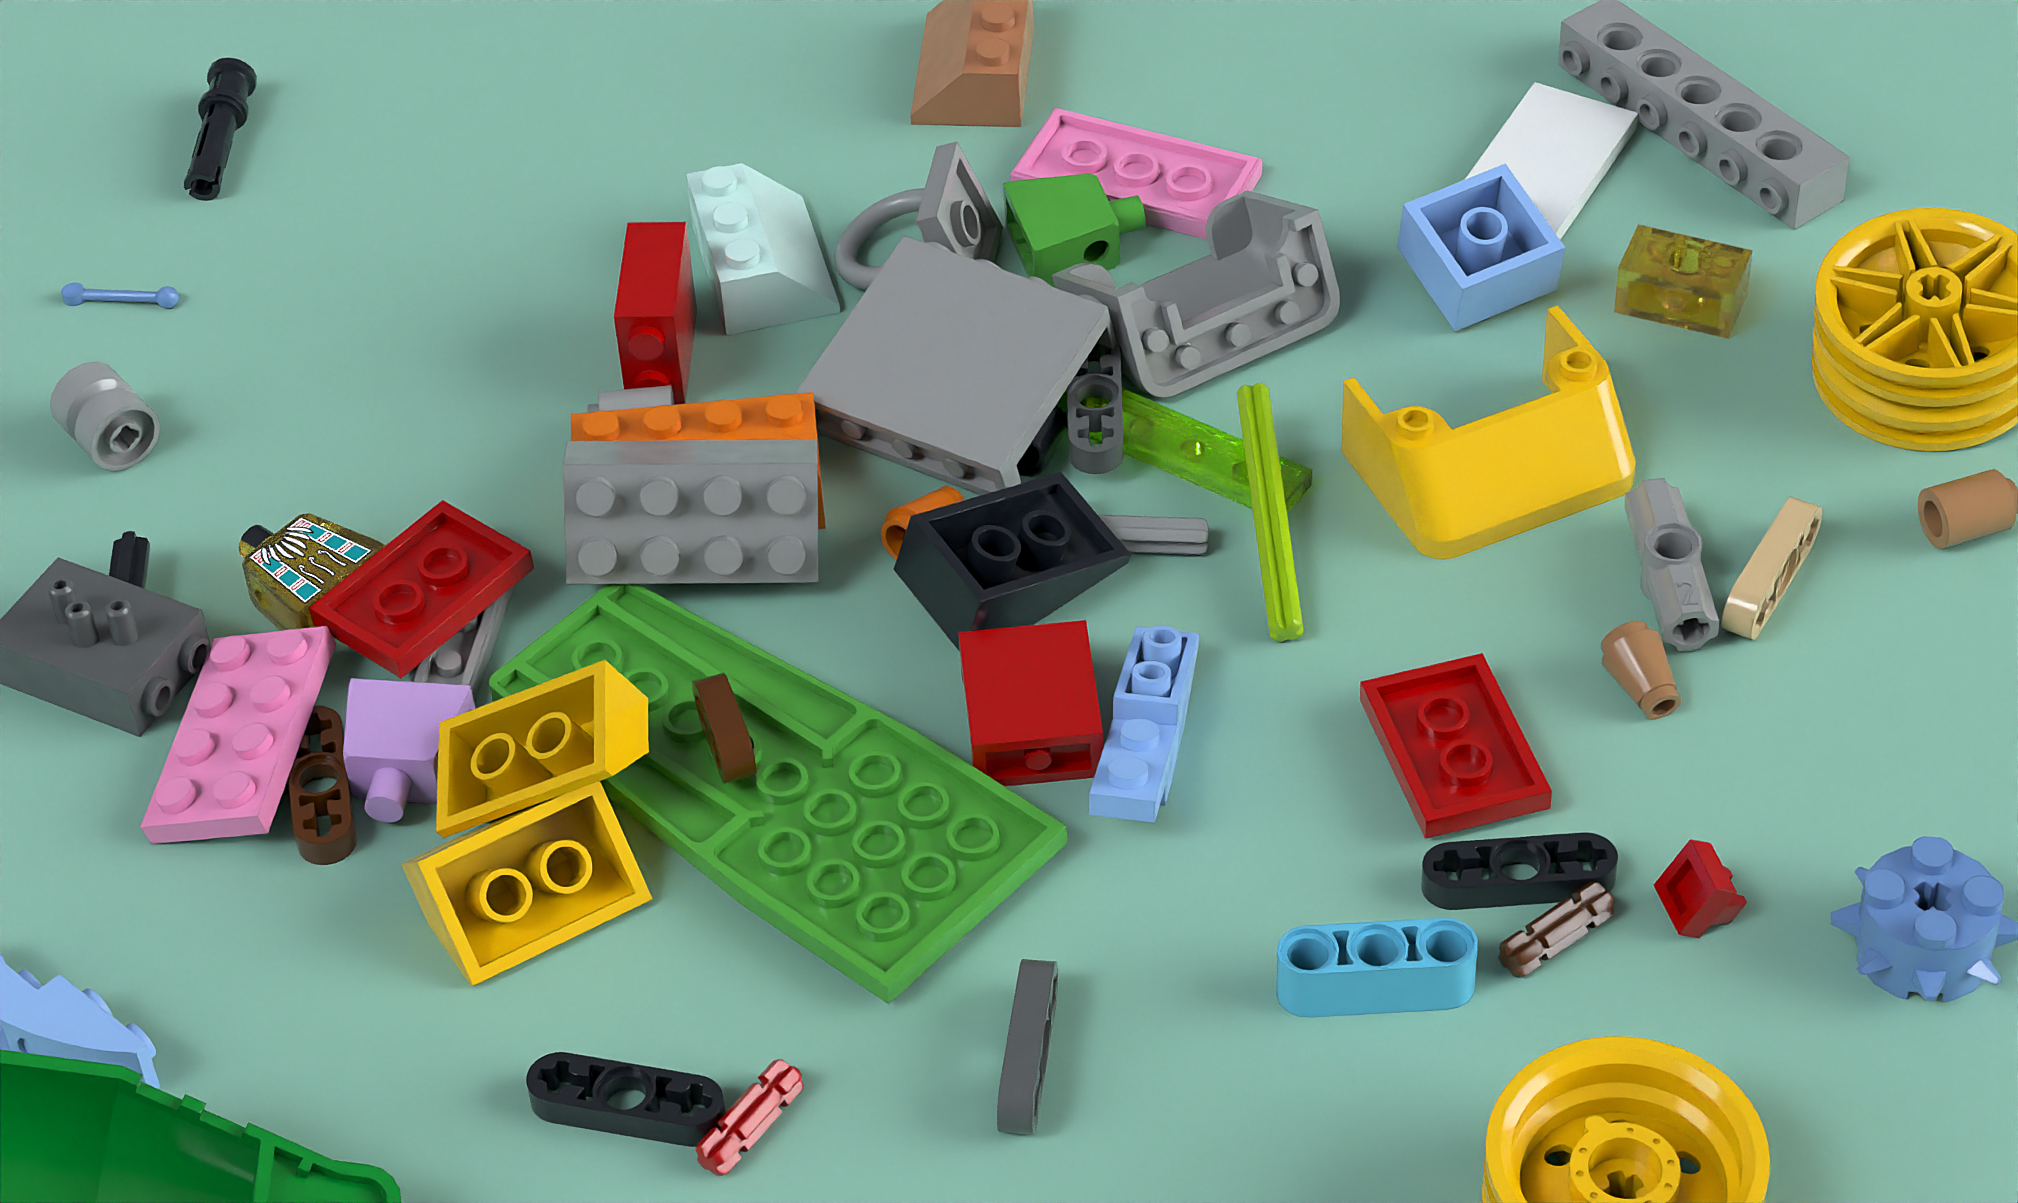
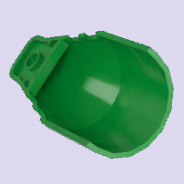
[0,1050,401,1203]

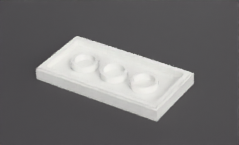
[1465,82,1638,240]

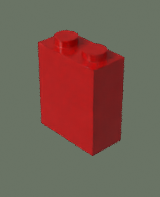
[614,222,697,405]

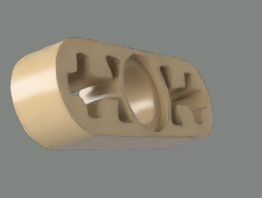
[1721,497,1823,640]

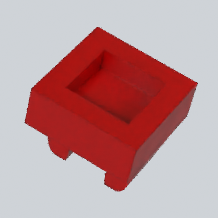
[1653,839,1747,938]

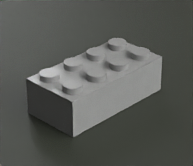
[563,440,818,584]

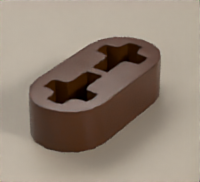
[692,673,757,784]

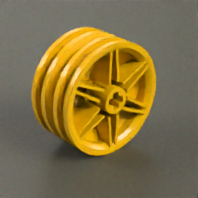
[1811,208,2018,452]
[1481,1036,1770,1203]

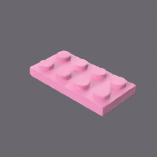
[140,626,336,844]

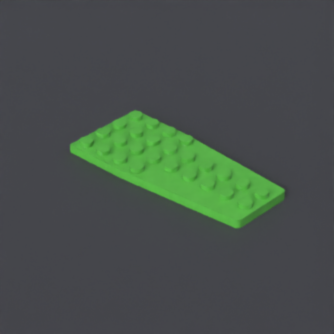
[489,584,1068,1004]

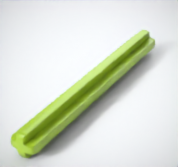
[1237,382,1304,642]

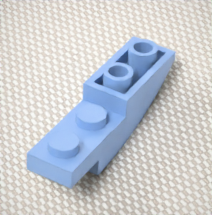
[1089,626,1199,823]
[0,953,160,1089]

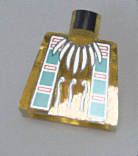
[239,513,385,631]

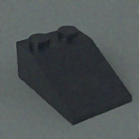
[893,472,1131,652]

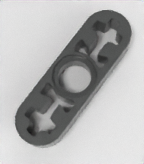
[1067,344,1124,474]
[997,959,1058,1135]

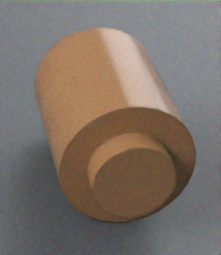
[1918,469,2018,549]

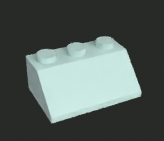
[686,163,840,335]

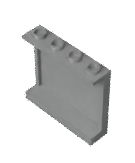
[795,236,1117,495]

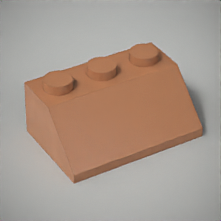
[910,0,1035,127]

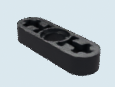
[1421,832,1618,910]
[526,1052,726,1147]

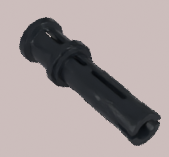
[184,57,257,201]

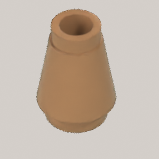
[1601,621,1681,720]

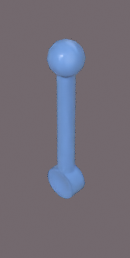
[61,282,179,309]

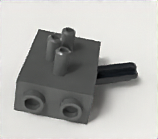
[0,531,211,737]

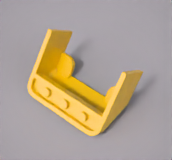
[1341,305,1636,559]

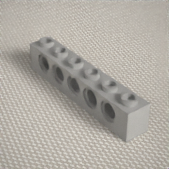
[1558,0,1849,230]

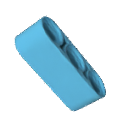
[1276,918,1478,1018]

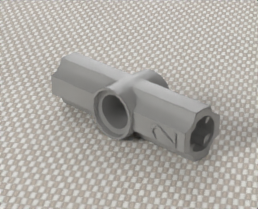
[1625,478,1719,651]

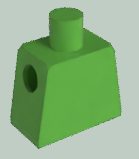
[1003,173,1146,288]

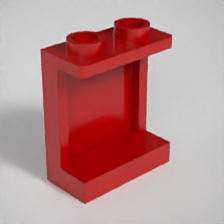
[958,620,1104,787]

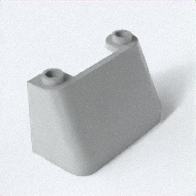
[1052,190,1340,398]

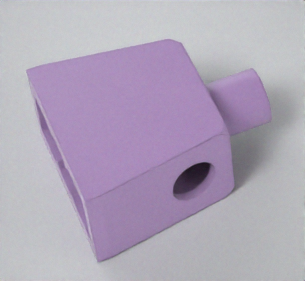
[343,678,475,823]

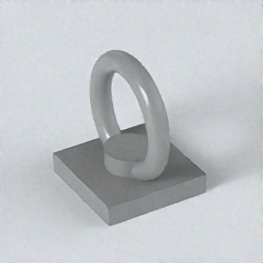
[834,142,1003,289]

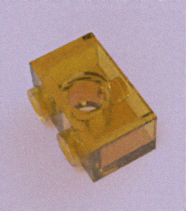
[1614,224,1753,339]

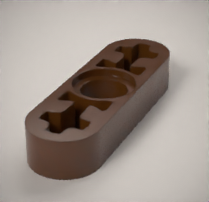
[288,706,357,865]

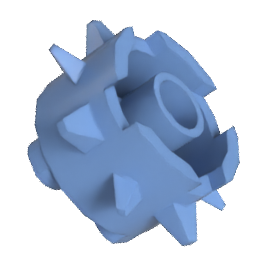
[1831,836,2018,1002]

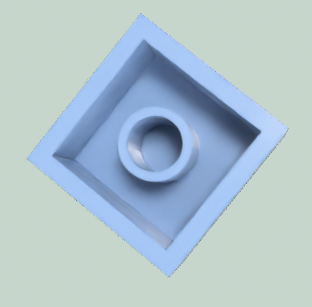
[1397,163,1565,332]

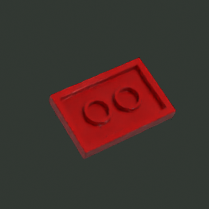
[308,500,534,679]
[1360,653,1552,839]

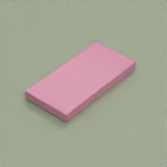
[1010,108,1262,240]

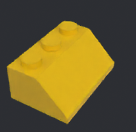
[436,660,649,838]
[401,781,653,986]

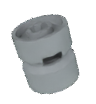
[50,361,160,471]

